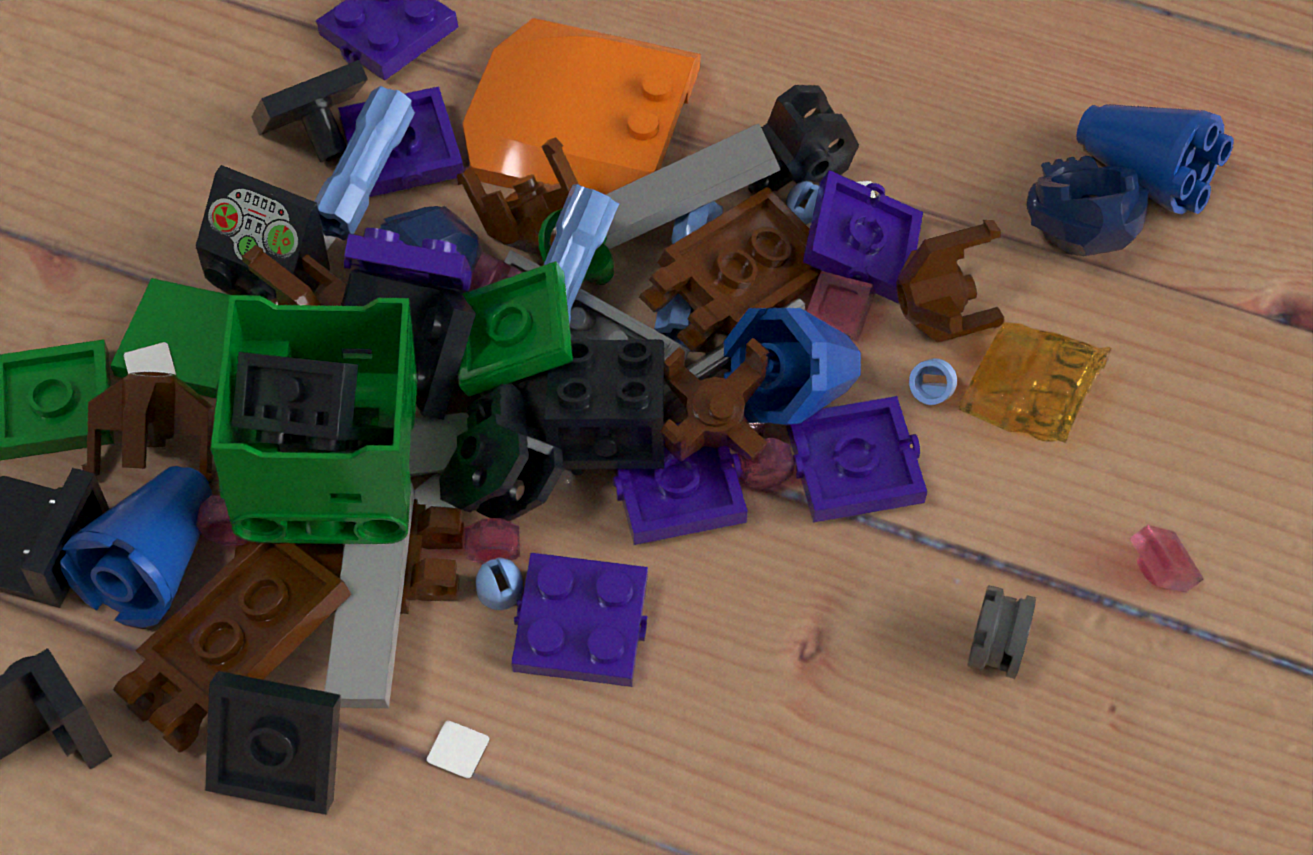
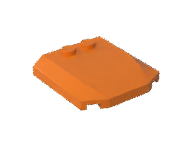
[462,18,701,195]

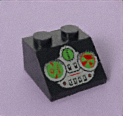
[196,165,330,301]

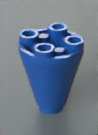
[1076,104,1234,214]

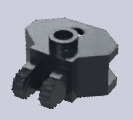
[748,85,859,194]
[439,383,564,524]

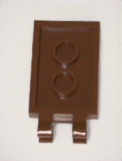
[639,187,830,352]
[113,542,351,753]

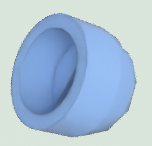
[786,181,819,228]
[909,358,957,405]
[475,557,524,610]

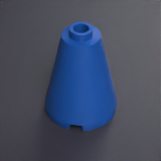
[60,466,214,628]

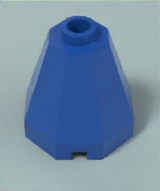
[724,308,861,424]

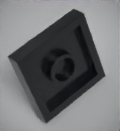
[251,60,368,163]
[205,671,341,815]

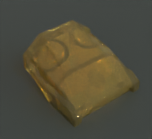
[959,322,1112,443]

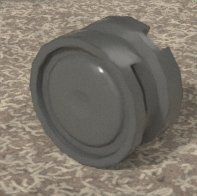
[967,585,1036,679]

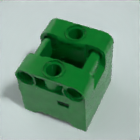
[211,295,417,544]

